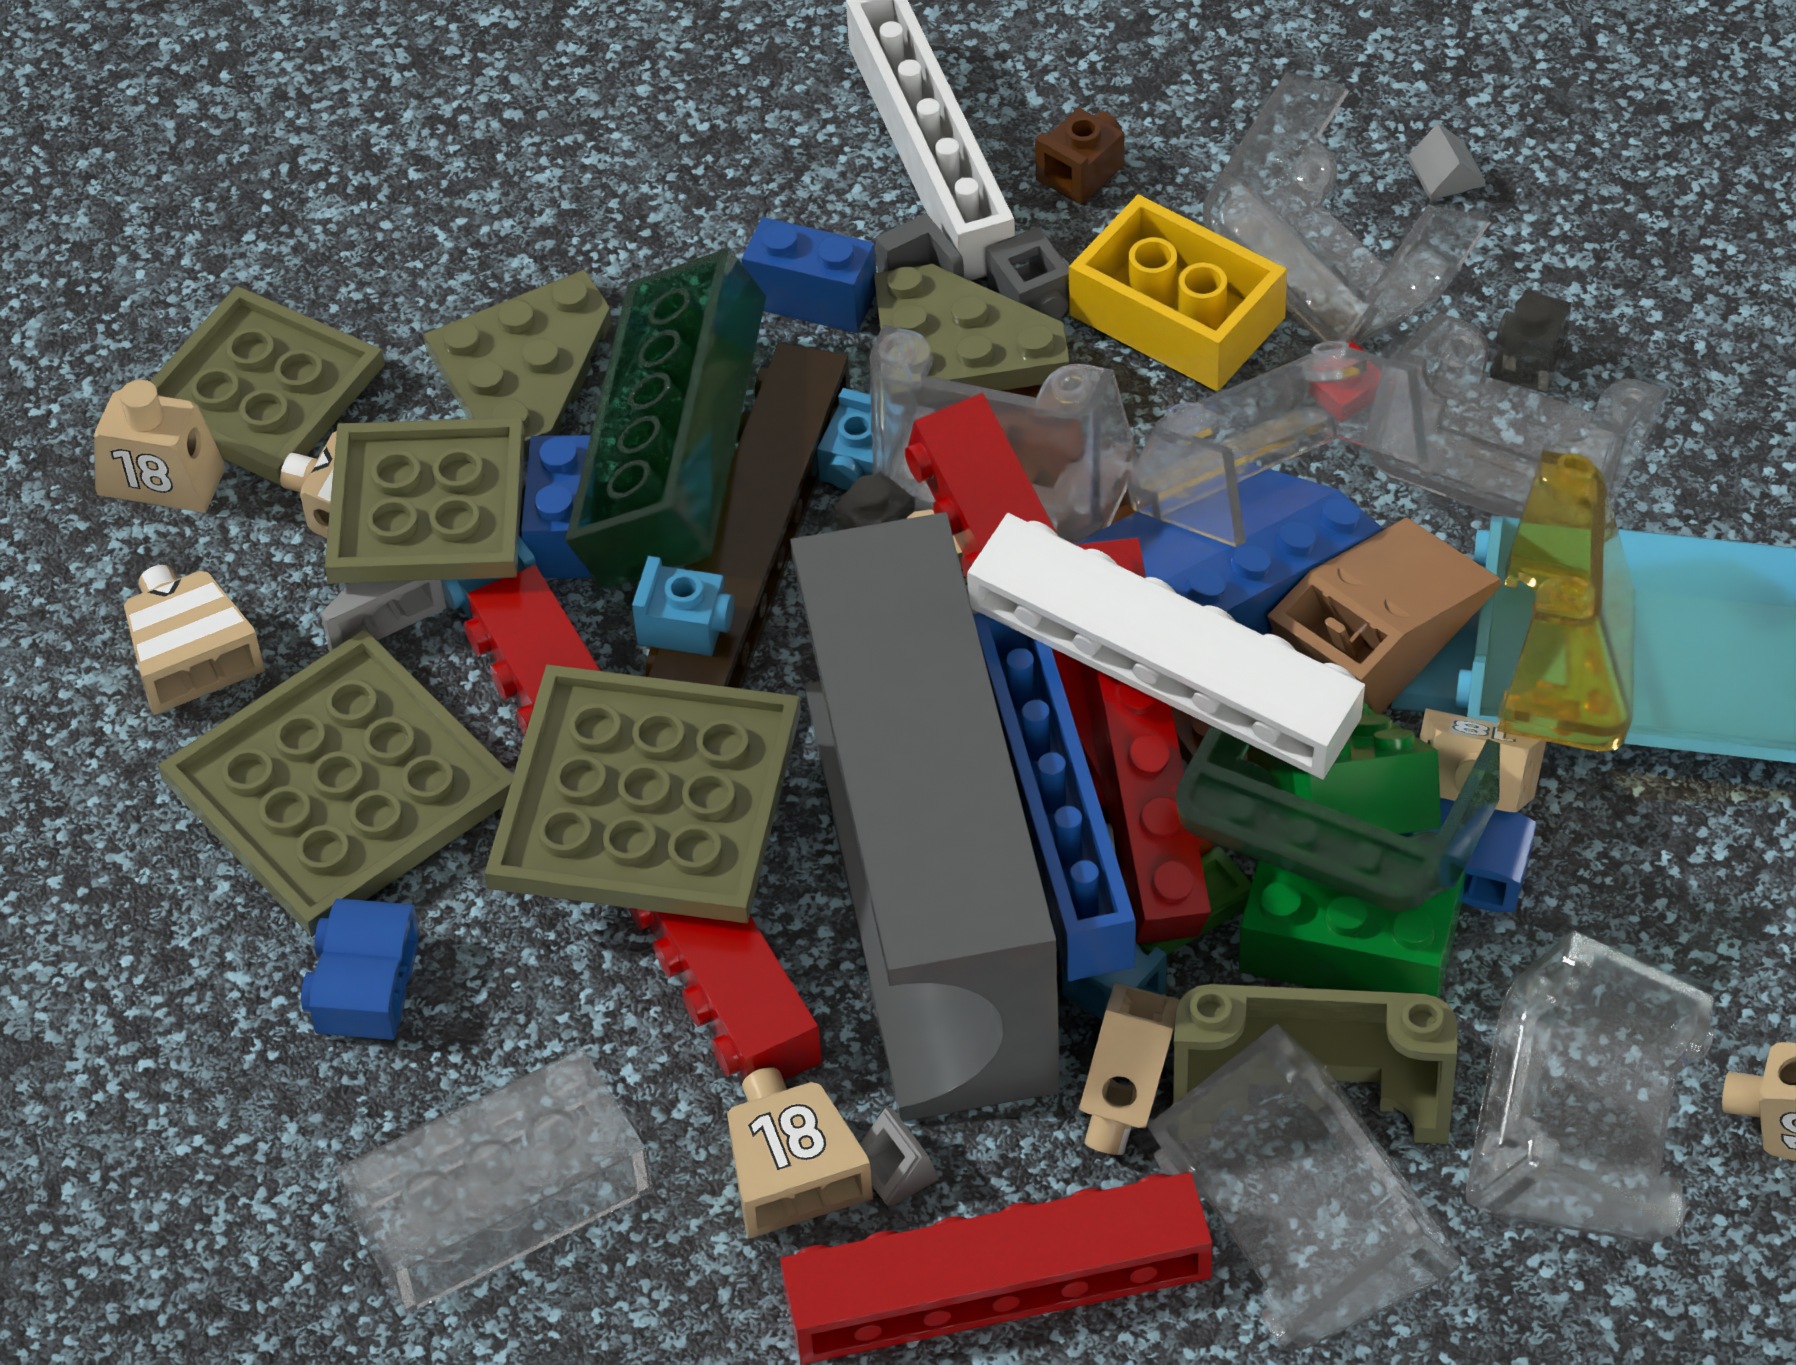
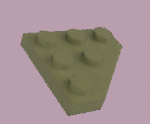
[874,264,1072,406]
[423,269,612,458]

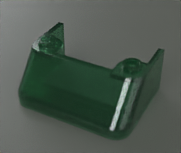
[1176,726,1500,911]

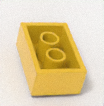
[1069,194,1287,392]

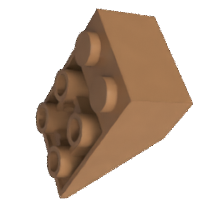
[1267,517,1503,715]

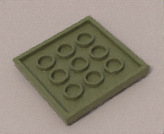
[158,629,513,937]
[484,664,801,923]

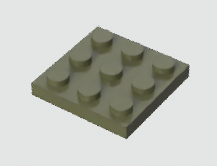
[150,285,385,485]
[325,417,525,584]

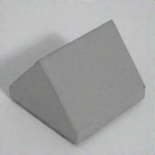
[1408,123,1485,201]
[860,1108,939,1206]

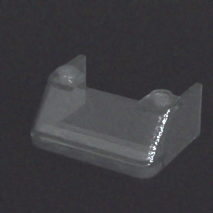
[1202,72,1491,348]
[1127,341,1428,547]

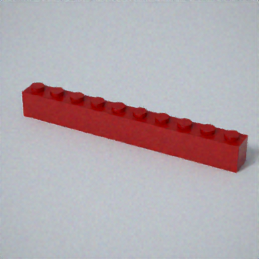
[464,564,822,1083]

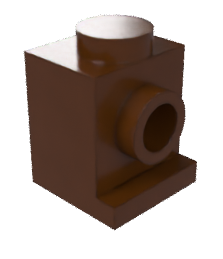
[1035,107,1125,205]

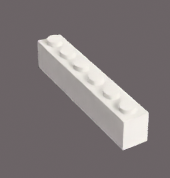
[846,0,1016,281]
[967,512,1365,780]

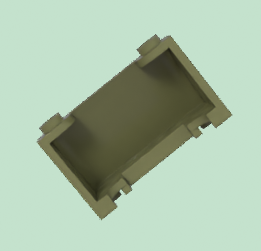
[1173,984,1457,1144]

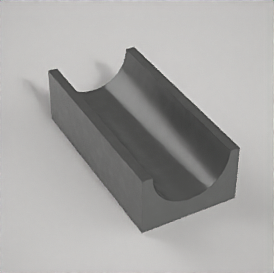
[790,512,1060,1122]

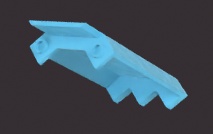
[1391,515,1796,763]

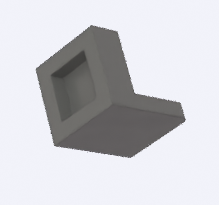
[875,213,964,278]

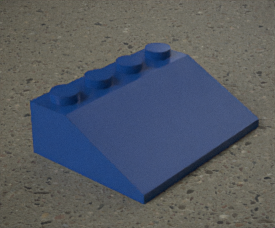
[1074,460,1382,635]

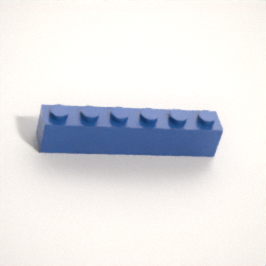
[973,613,1136,982]

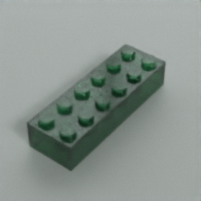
[565,247,766,589]

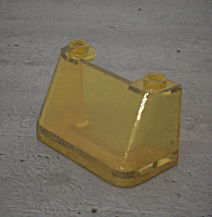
[1497,449,1635,752]

